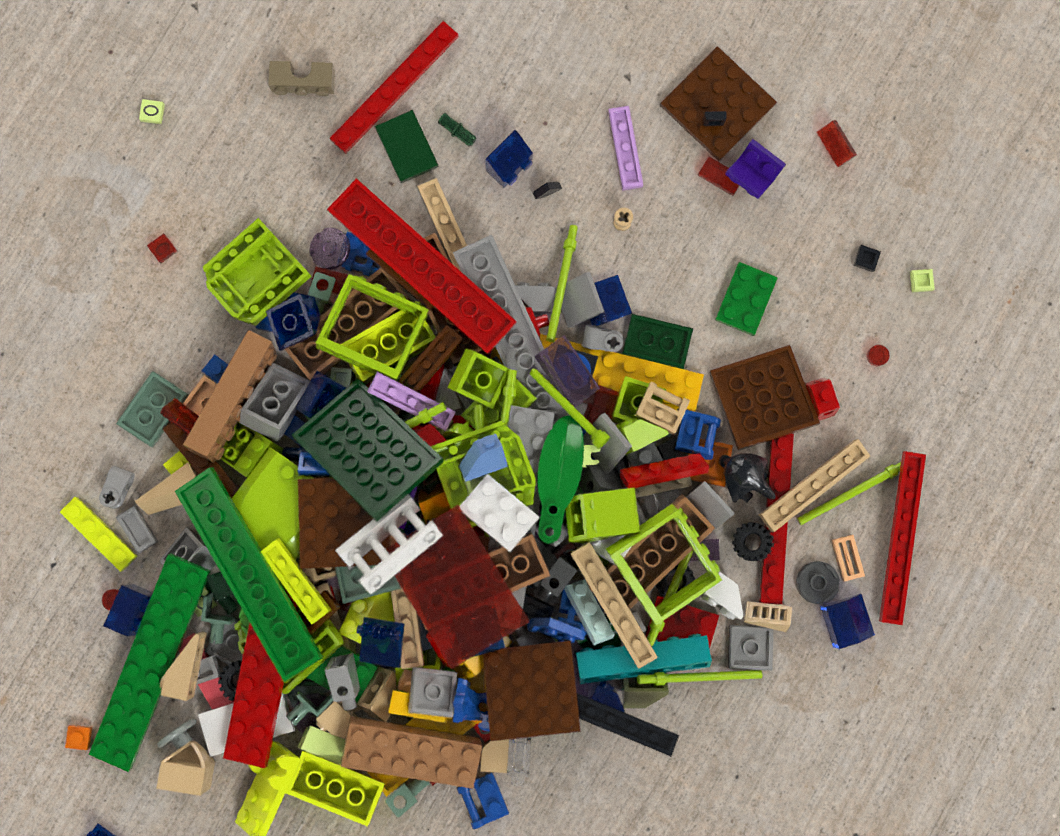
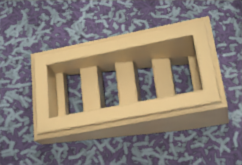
[744,601,792,632]

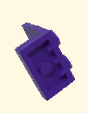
[725,139,786,199]

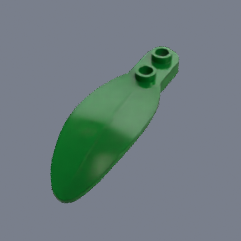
[538,415,584,544]

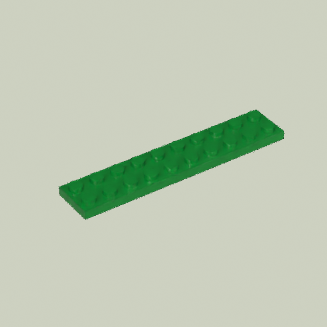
[175,467,324,682]
[89,554,211,772]

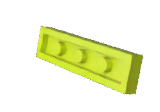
[60,497,137,572]
[261,538,331,624]

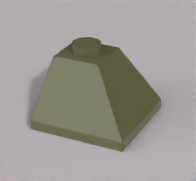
[622,673,669,708]

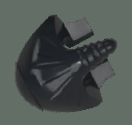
[719,453,776,503]

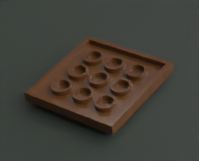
[659,46,777,162]
[709,345,820,451]
[298,478,390,569]
[483,641,581,742]

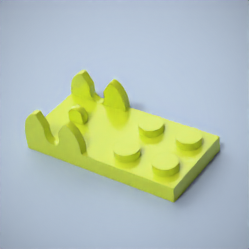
[235,741,301,836]

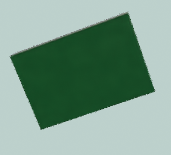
[375,110,439,184]
[622,314,693,369]

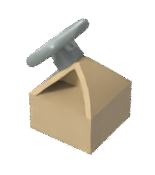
[156,718,215,796]

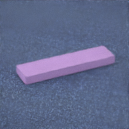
[608,106,643,191]
[367,372,455,431]

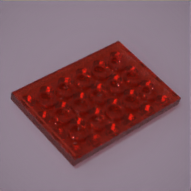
[385,504,529,669]

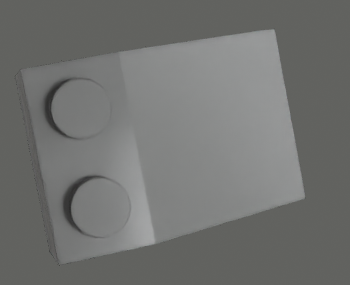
[240,363,311,442]

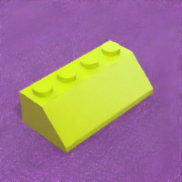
[341,310,436,385]
[339,574,416,653]
[286,750,385,827]

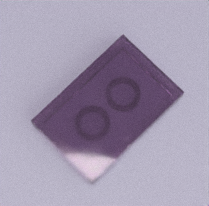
[534,335,600,408]

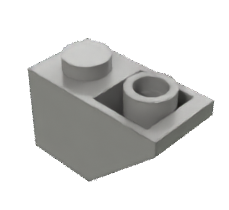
[515,282,555,315]

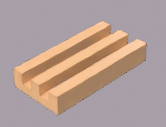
[831,535,865,582]

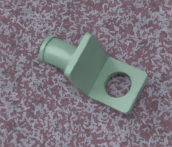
[306,272,336,321]
[201,592,236,644]
[286,690,333,726]
[385,779,430,818]

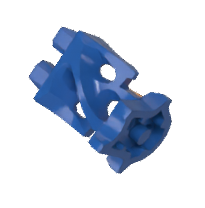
[453,678,490,731]

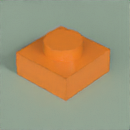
[65,725,93,750]

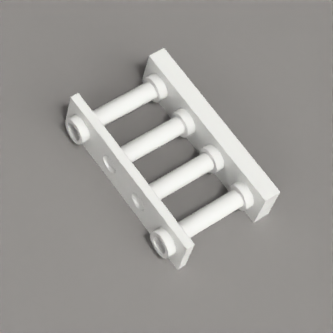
[336,494,443,594]

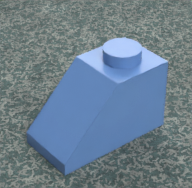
[459,434,508,482]

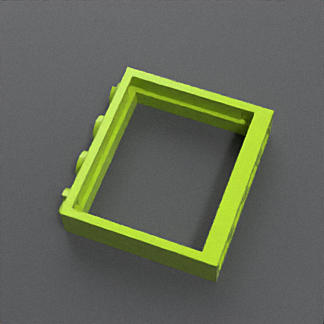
[316,274,429,381]
[606,504,722,625]

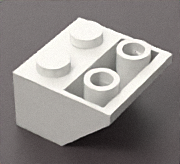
[701,572,743,620]

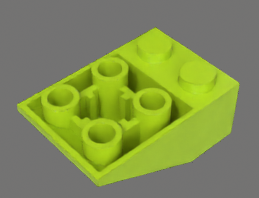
[220,422,283,478]
[566,488,640,543]

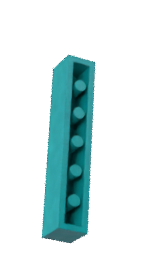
[576,634,712,684]

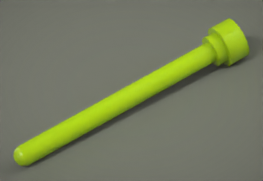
[530,369,611,450]

